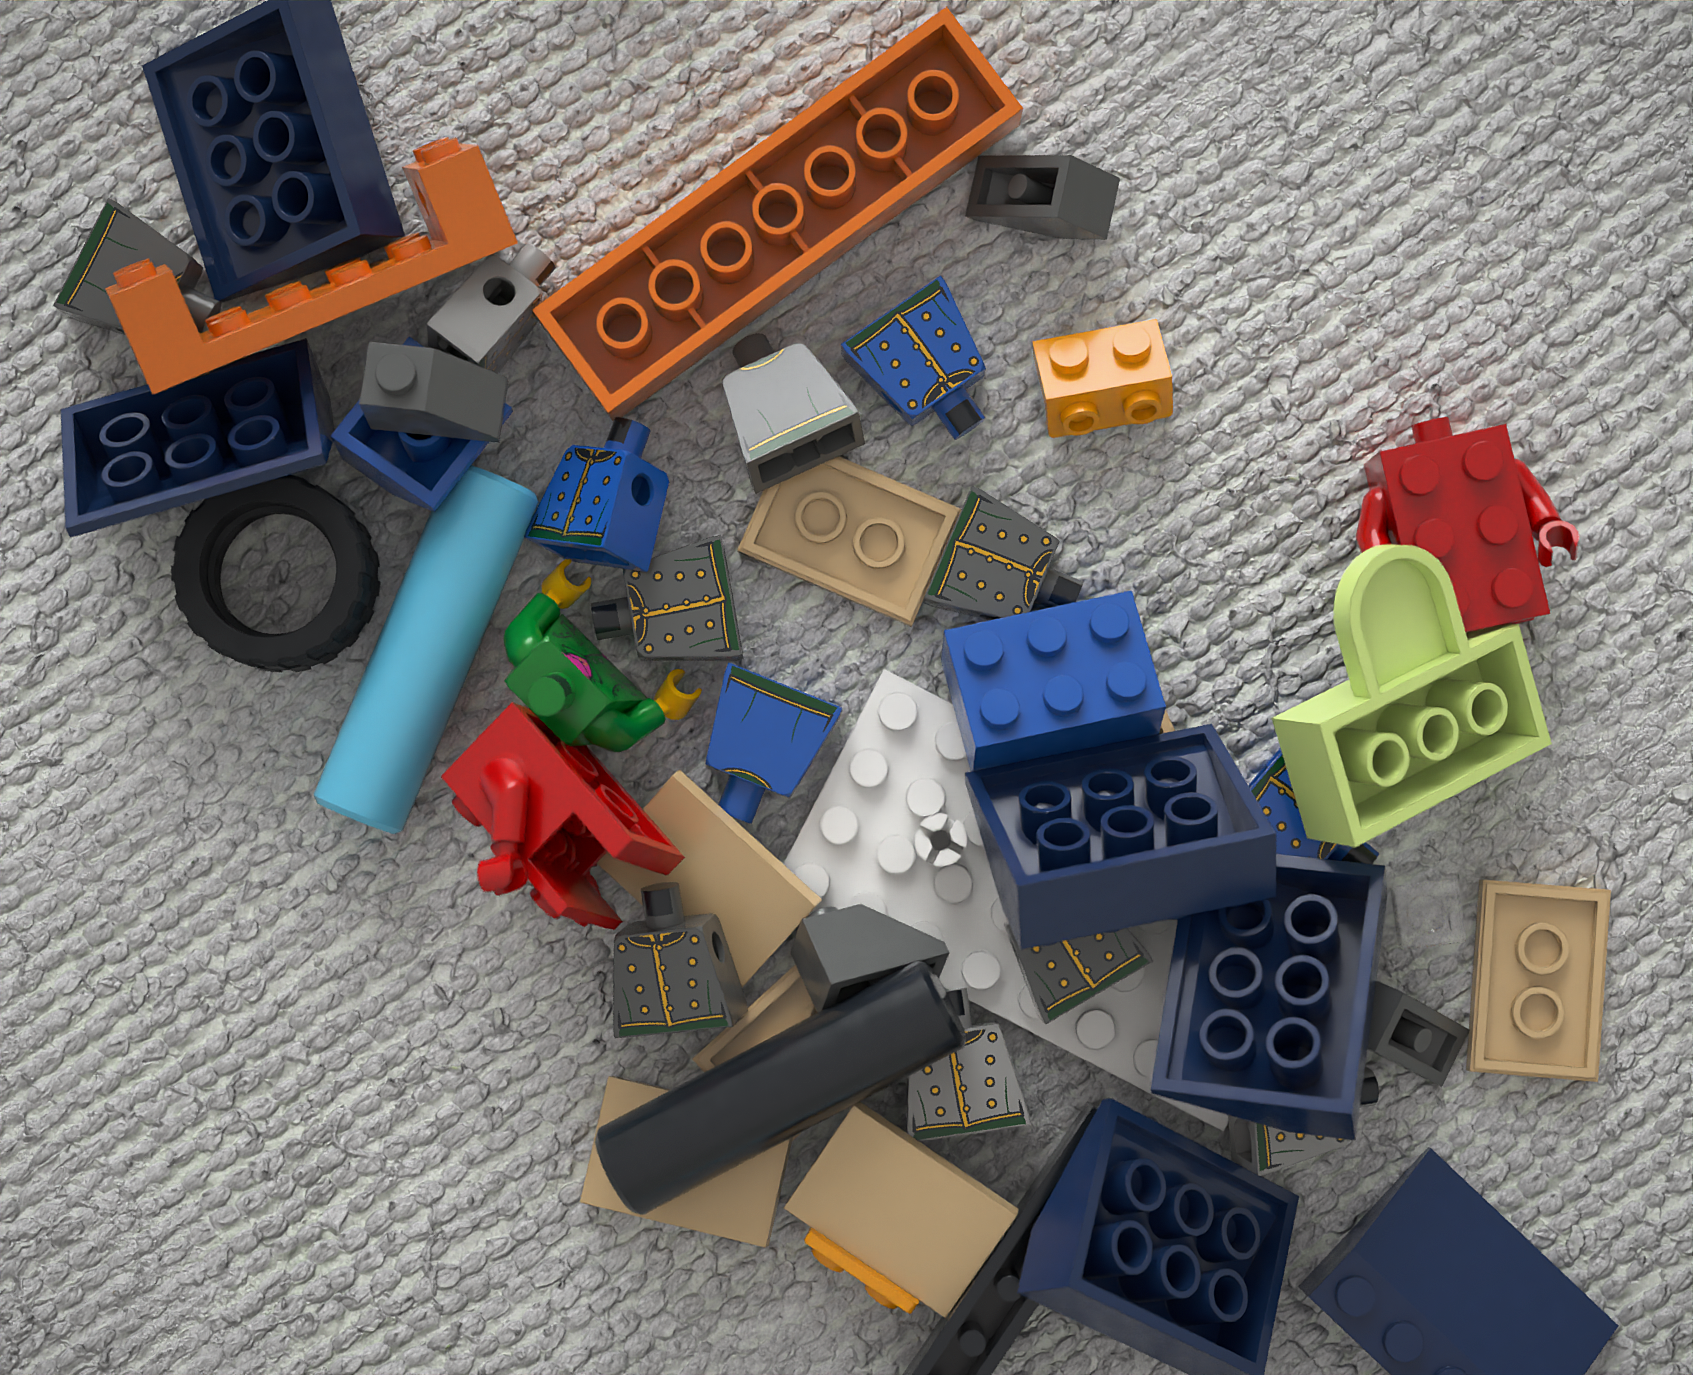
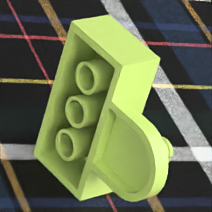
[1272,544,1552,847]

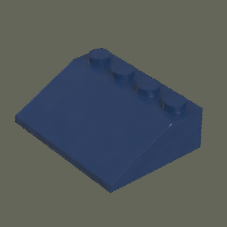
[142,0,405,302]
[60,338,335,538]
[965,724,1276,950]
[1151,854,1388,1140]
[1017,1098,1299,1375]
[1298,1147,1619,1375]

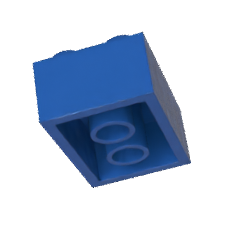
[941,590,1166,771]

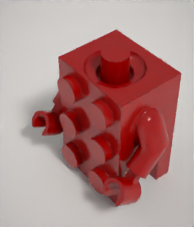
[1356,417,1579,632]
[441,702,685,930]

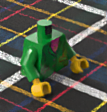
[503,559,702,753]

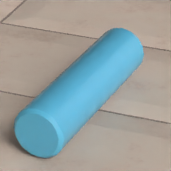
[313,465,539,834]

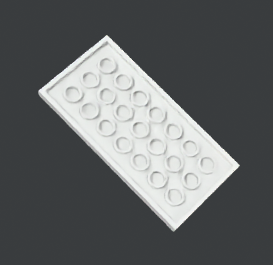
[784,669,1229,1131]

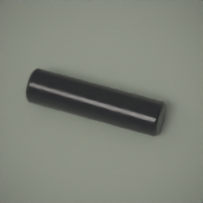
[595,960,967,1215]

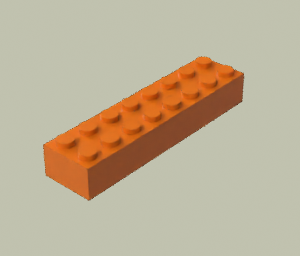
[532,6,1023,421]

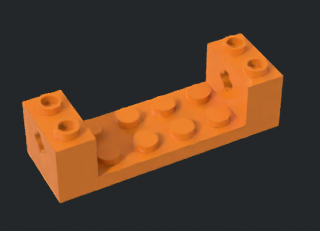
[105,137,518,394]

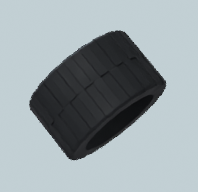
[171,474,381,673]

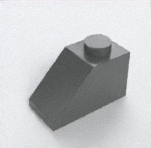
[965,155,1120,240]
[359,342,509,443]
[790,904,950,1013]
[1367,980,1470,1087]

